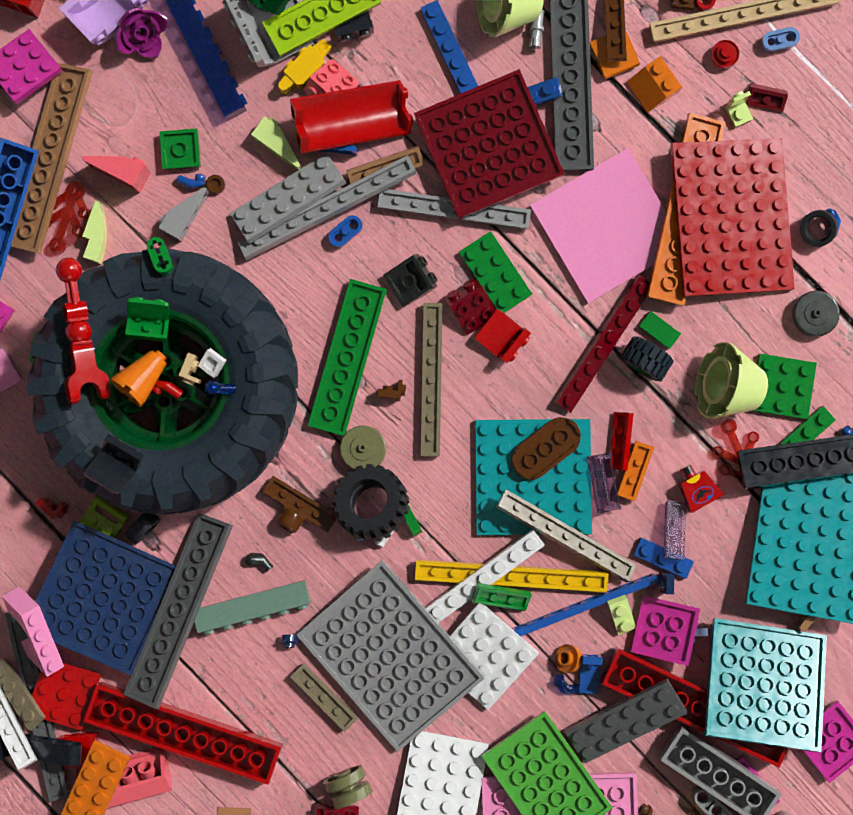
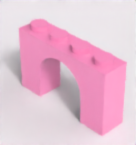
[2,587,64,677]

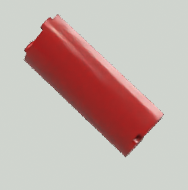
[290,80,413,153]

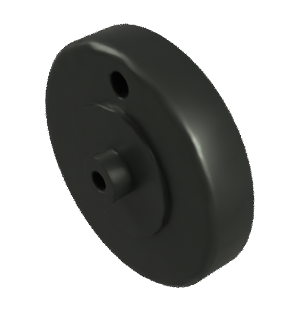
[792,291,840,337]

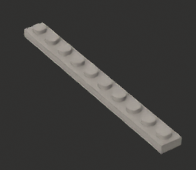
[238,155,417,260]

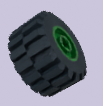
[620,336,674,382]

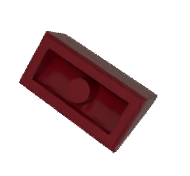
[746,83,788,112]

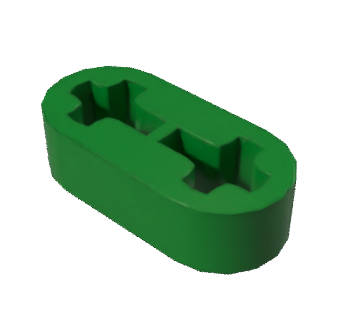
[146,237,173,276]
[404,504,423,537]

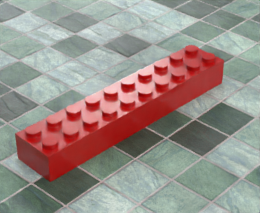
[600,646,788,768]
[83,681,283,785]

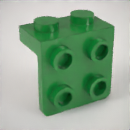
[125,297,169,342]

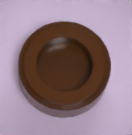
[206,175,226,195]

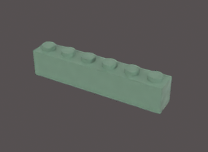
[195,580,312,635]

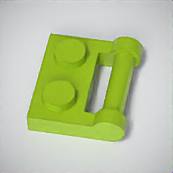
[79,494,130,538]

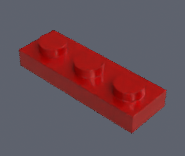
[608,412,634,471]

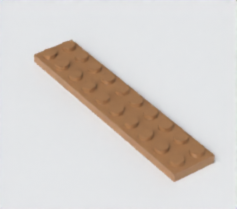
[10,63,93,254]

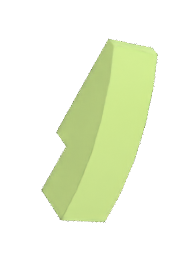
[82,201,107,264]

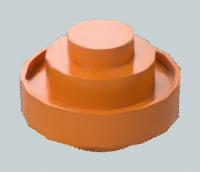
[555,644,582,673]

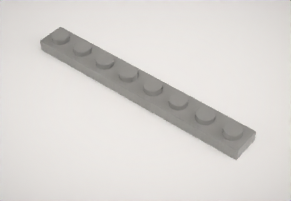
[377,189,531,230]

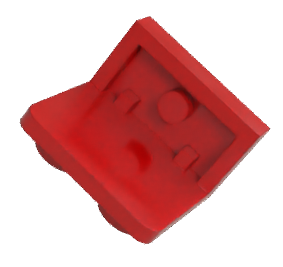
[475,310,531,363]

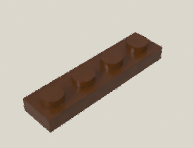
[605,0,627,62]

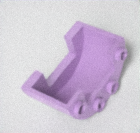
[59,0,149,45]

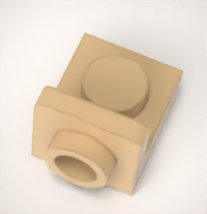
[179,353,201,386]

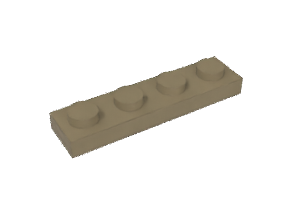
[0,658,45,730]
[290,663,358,732]

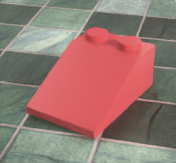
[82,156,150,193]

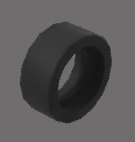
[800,210,838,247]
[124,513,161,545]

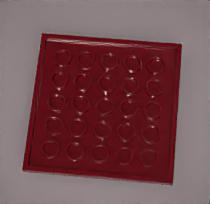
[414,69,565,220]

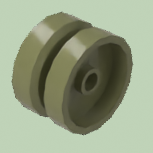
[323,765,373,809]

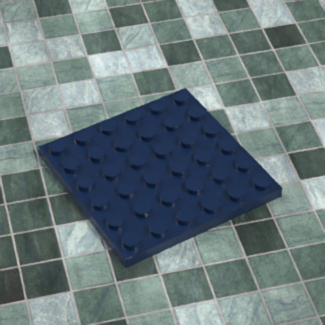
[22,520,176,675]

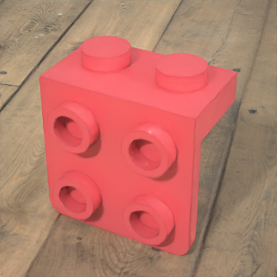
[303,59,359,96]

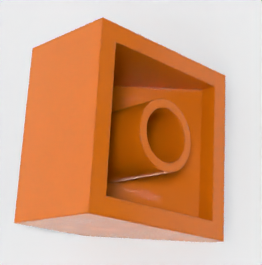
[626,56,682,114]

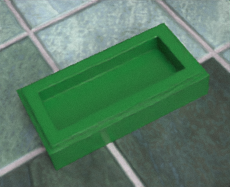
[639,311,681,349]

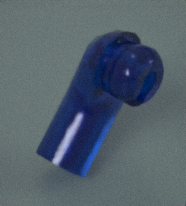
[205,380,236,395]
[553,674,579,694]

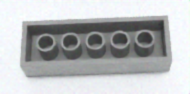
[659,724,782,815]

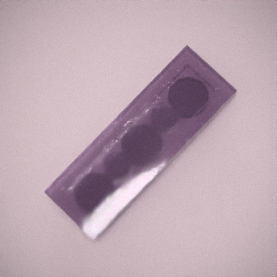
[663,501,686,561]

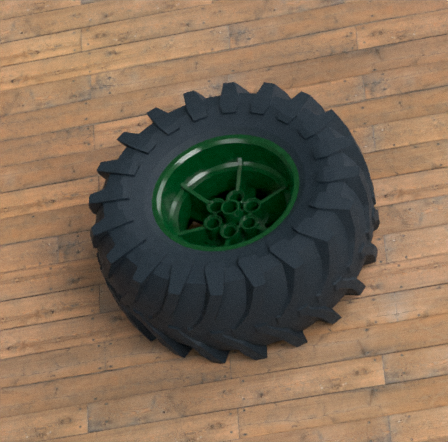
[27,248,298,515]

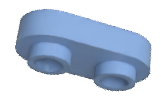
[761,27,800,52]

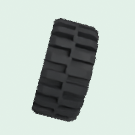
[332,464,409,542]

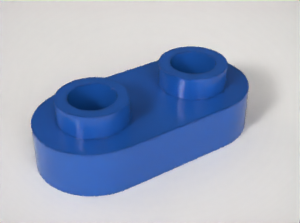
[328,215,362,248]

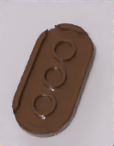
[512,417,581,479]

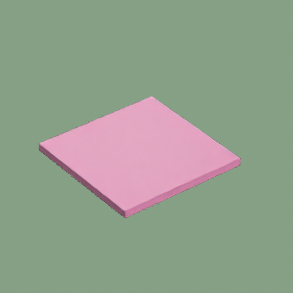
[530,148,666,304]

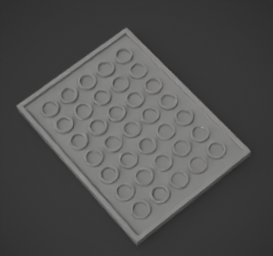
[297,560,485,752]

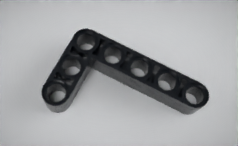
[0,733,82,766]

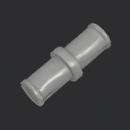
[529,10,545,50]

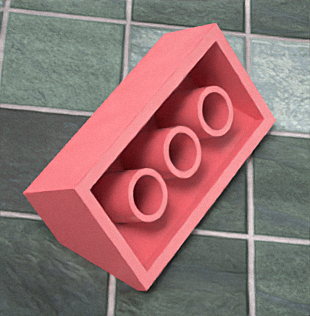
[108,747,172,808]

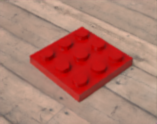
[32,662,101,731]

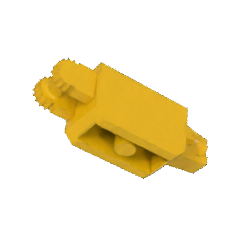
[278,39,332,94]

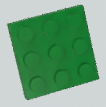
[751,353,817,420]

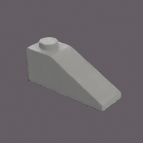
[159,187,210,242]

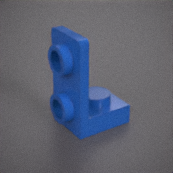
[579,654,603,694]

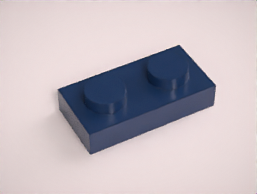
[657,572,674,595]

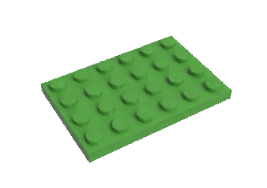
[481,710,613,815]

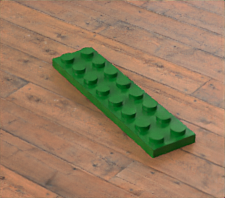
[308,279,387,436]

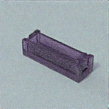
[587,452,622,513]

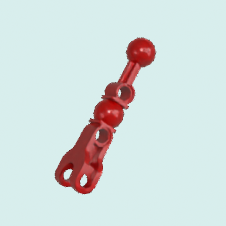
[56,257,111,405]

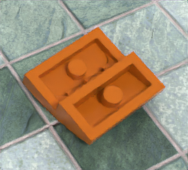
[590,30,640,79]

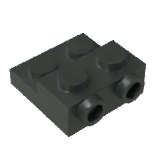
[383,254,438,307]

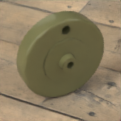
[340,425,386,471]

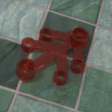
[48,181,91,254]
[711,419,759,489]

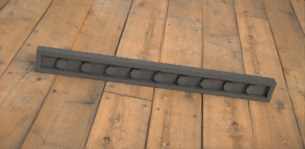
[5,612,70,802]

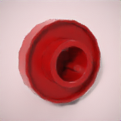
[711,40,740,69]

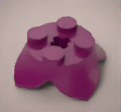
[116,8,168,58]

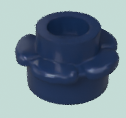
[280,635,299,648]

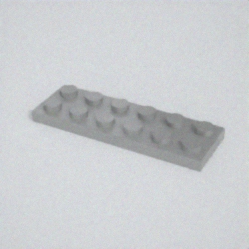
[230,153,346,244]

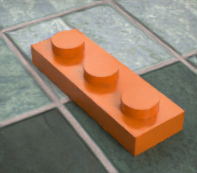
[616,441,654,501]

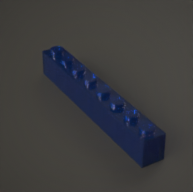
[165,0,248,121]

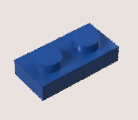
[528,77,563,106]

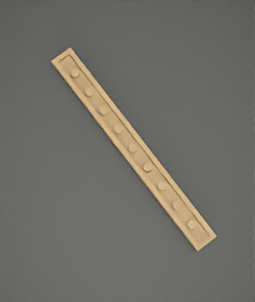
[649,0,839,43]

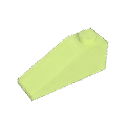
[251,116,301,170]

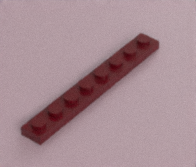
[554,274,649,413]

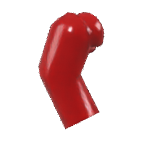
[152,380,183,399]

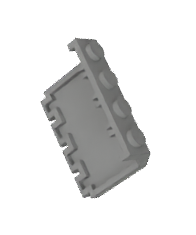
[222,0,319,67]

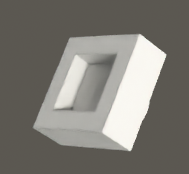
[198,348,226,378]

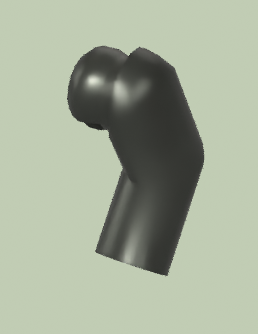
[244,553,274,572]

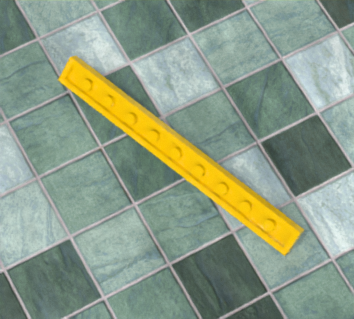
[415,559,609,592]

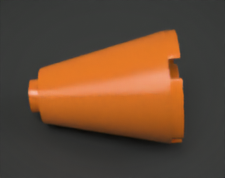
[111,350,166,407]

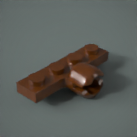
[263,476,337,533]

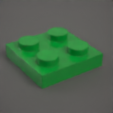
[159,128,201,170]

